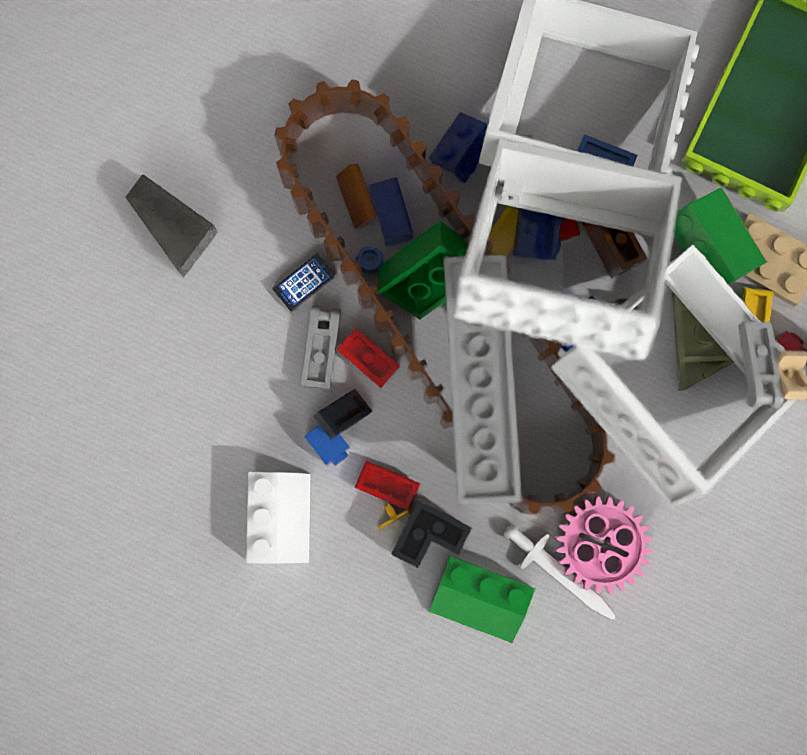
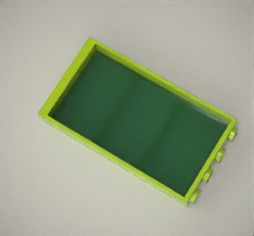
[680,0,807,212]

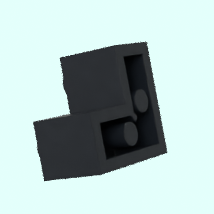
[391,500,472,568]

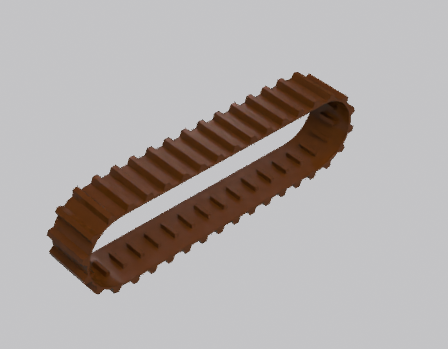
[274,79,615,515]

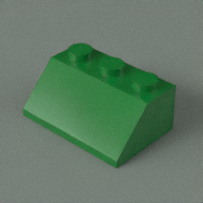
[673,188,767,285]
[378,221,469,320]
[429,556,536,643]

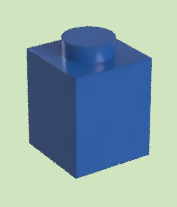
[304,425,350,466]

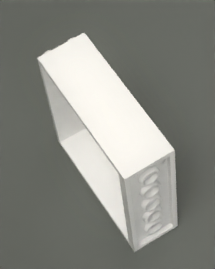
[479,0,700,175]
[455,139,682,360]
[551,245,807,509]

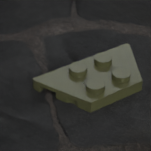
[672,291,734,391]

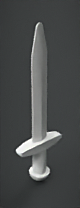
[504,525,615,620]

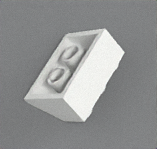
[246,472,311,563]

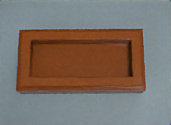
[336,163,377,229]

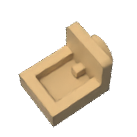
[777,351,807,400]

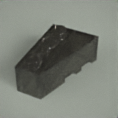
[125,174,218,277]

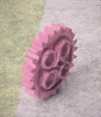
[555,497,653,594]

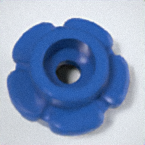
[355,246,384,275]

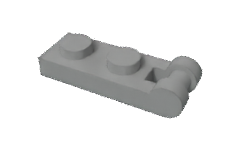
[301,306,341,390]
[738,321,784,408]

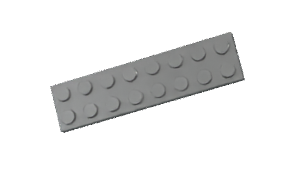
[444,255,521,505]

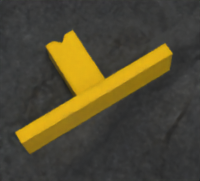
[378,503,412,531]

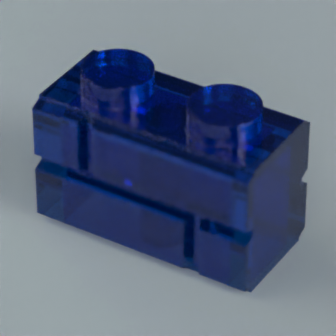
[369,177,413,247]

